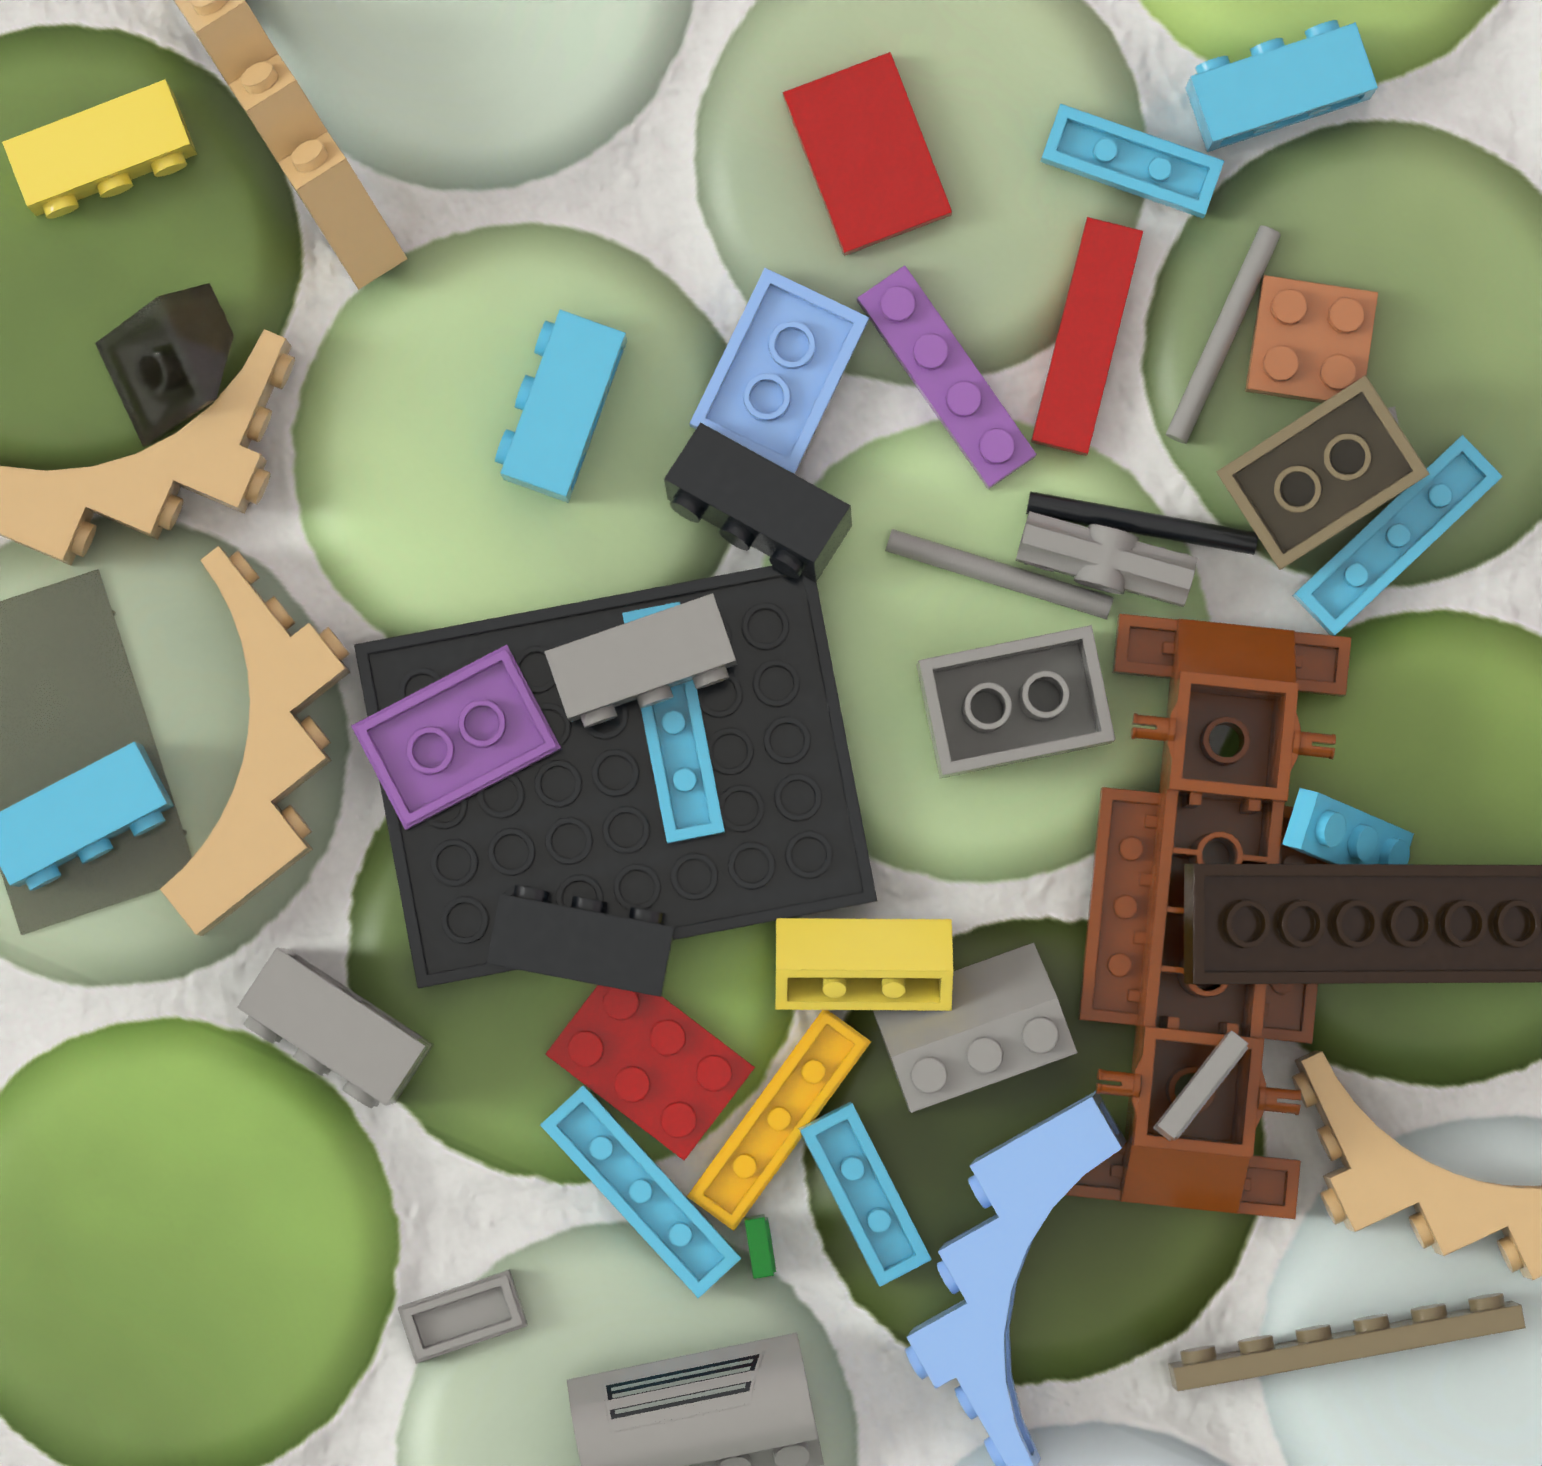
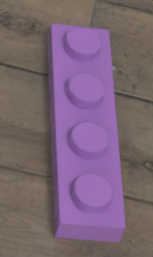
[857,265,1037,489]

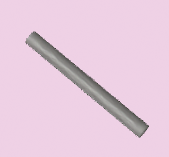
[1165,225,1281,444]
[885,529,1113,619]

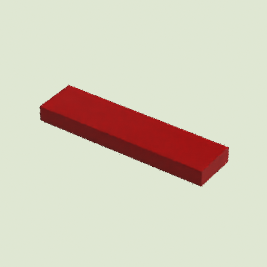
[1031,217,1143,456]

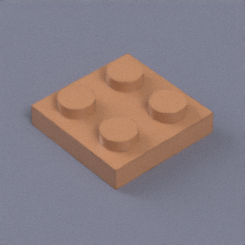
[1245,275,1378,403]

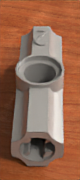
[1015,511,1198,607]

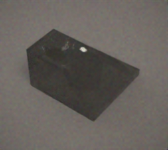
[95,283,234,447]

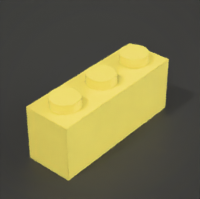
[2,79,197,219]
[775,918,954,1011]

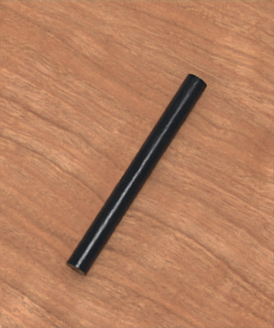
[1026,491,1258,555]

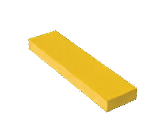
[687,1010,871,1231]

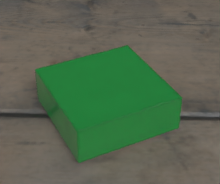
[744,1214,776,1279]

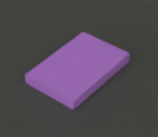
[351,645,562,830]

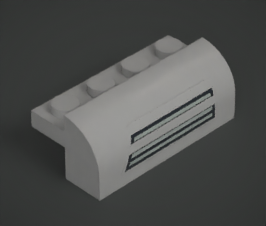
[567,1333,824,1466]

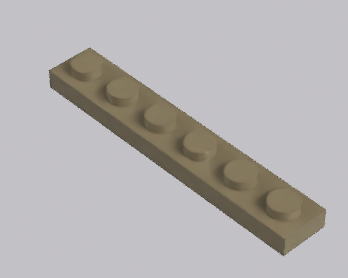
[1168,1293,1526,1391]

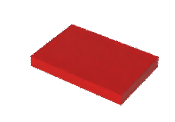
[783,52,952,256]

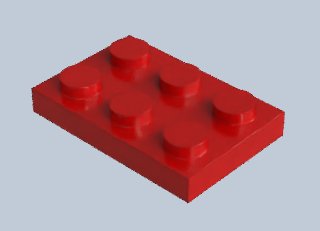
[545,985,755,1160]

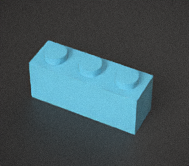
[1185,20,1378,152]
[495,310,627,503]
[0,741,174,891]

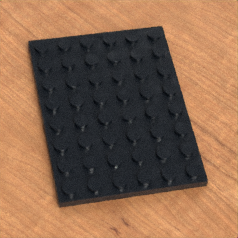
[354,565,877,989]

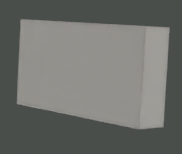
[1153,1030,1249,1141]
[398,1269,528,1364]

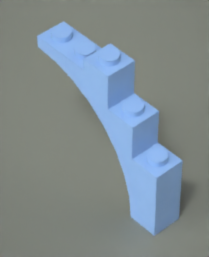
[905,1091,1126,1466]

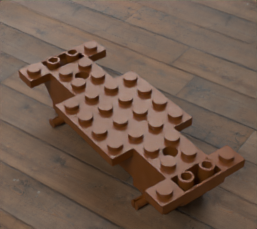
[1066,614,1351,1219]

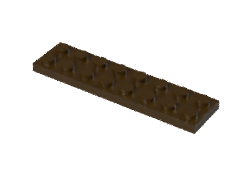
[1184,864,1542,984]

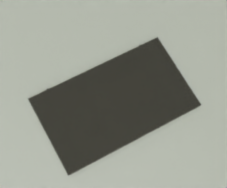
[0,569,192,935]

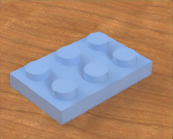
[689,268,869,474]

